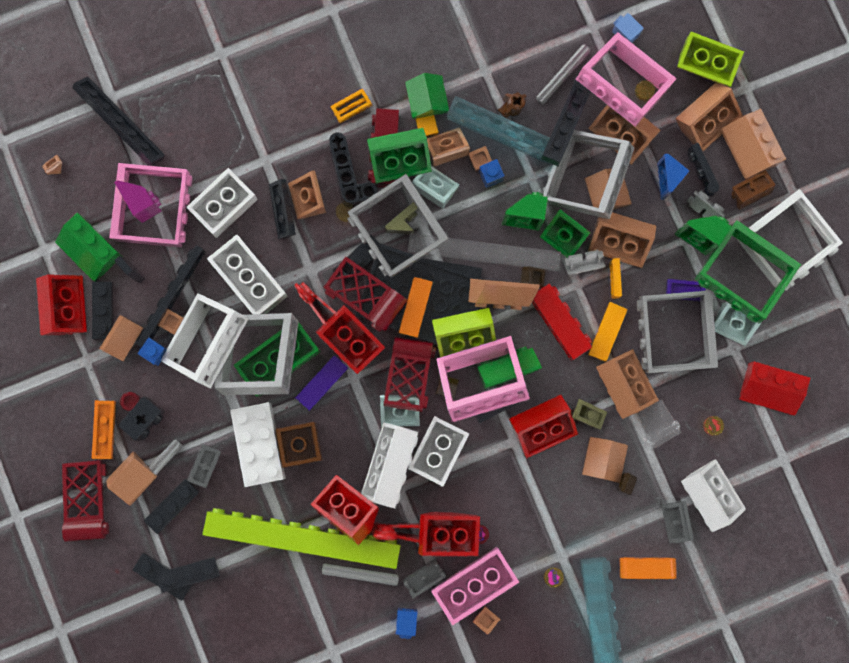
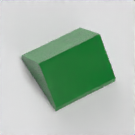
[405,73,449,119]
[540,209,591,258]

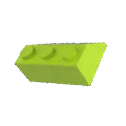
[677,32,744,87]
[432,308,496,358]

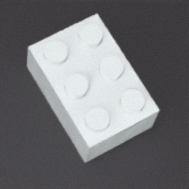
[187,168,258,238]
[408,416,469,486]

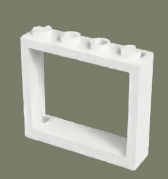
[737,189,842,291]
[161,293,249,388]

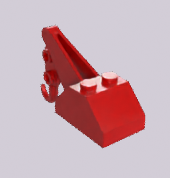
[294,282,385,374]
[370,512,480,556]

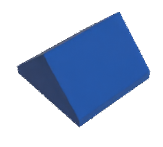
[657,154,689,200]

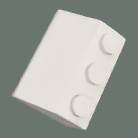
[681,459,746,532]

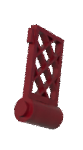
[323,256,407,332]
[383,337,436,412]
[62,460,109,542]

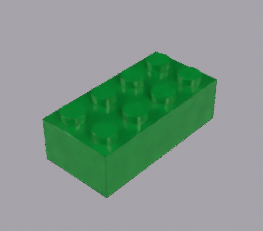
[233,323,321,397]

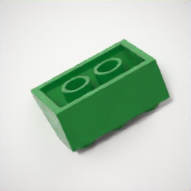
[367,128,432,183]
[502,192,548,231]
[55,212,122,282]
[674,216,732,256]
[477,346,542,390]

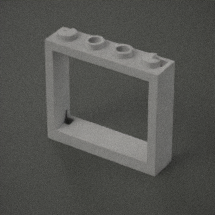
[543,130,634,219]
[347,174,449,278]
[637,290,718,373]
[214,313,299,395]

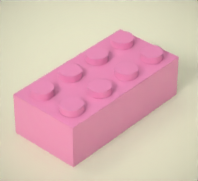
[431,547,519,625]

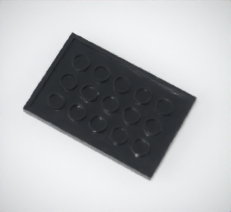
[355,243,484,345]

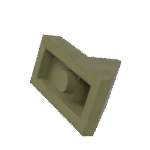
[385,202,418,235]
[572,399,607,430]

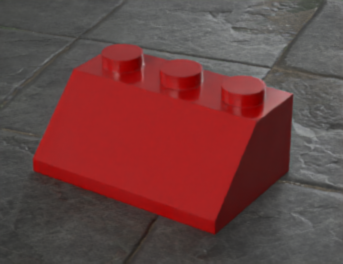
[36,274,87,335]
[739,361,810,416]
[509,395,578,459]
[311,475,379,546]

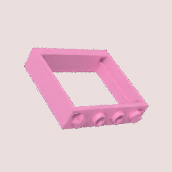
[576,32,676,126]
[109,163,192,248]
[437,336,530,422]

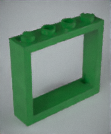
[695,220,801,324]

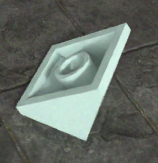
[412,166,459,209]
[714,302,762,346]
[380,395,420,427]

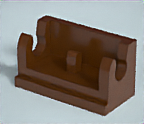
[731,170,775,210]

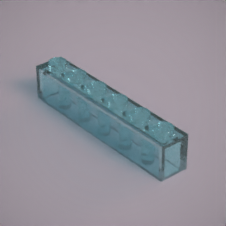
[447,96,550,164]
[580,556,623,663]

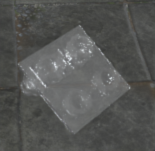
[629,399,681,452]

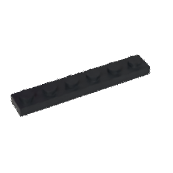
[541,70,591,167]
[72,76,165,166]
[136,245,206,347]

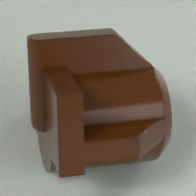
[498,92,527,119]

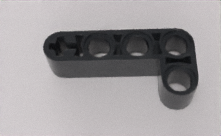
[329,132,378,208]

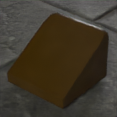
[520,266,545,288]
[436,377,459,399]
[617,473,637,495]

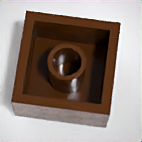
[276,422,323,468]

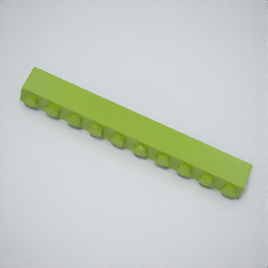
[203,508,401,569]

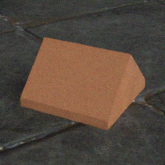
[427,128,470,167]
[585,169,632,210]
[288,171,326,219]
[100,315,143,361]
[582,437,628,483]
[106,452,157,506]

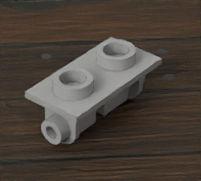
[687,190,725,218]
[564,250,606,275]

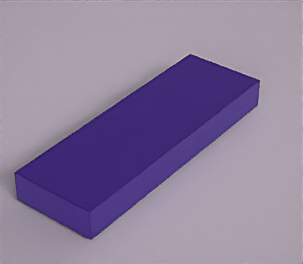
[295,355,349,411]

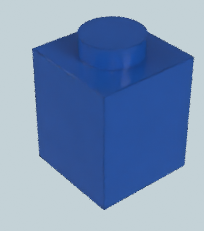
[478,159,505,188]
[137,338,167,366]
[396,608,417,639]

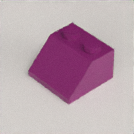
[114,180,162,223]

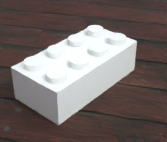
[207,235,288,314]
[230,402,286,487]
[361,422,418,508]

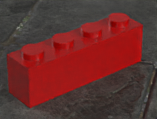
[531,283,592,361]

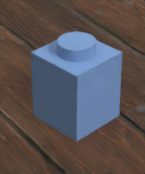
[612,13,644,43]

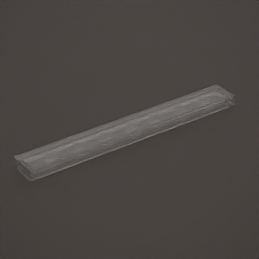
[408,233,561,271]

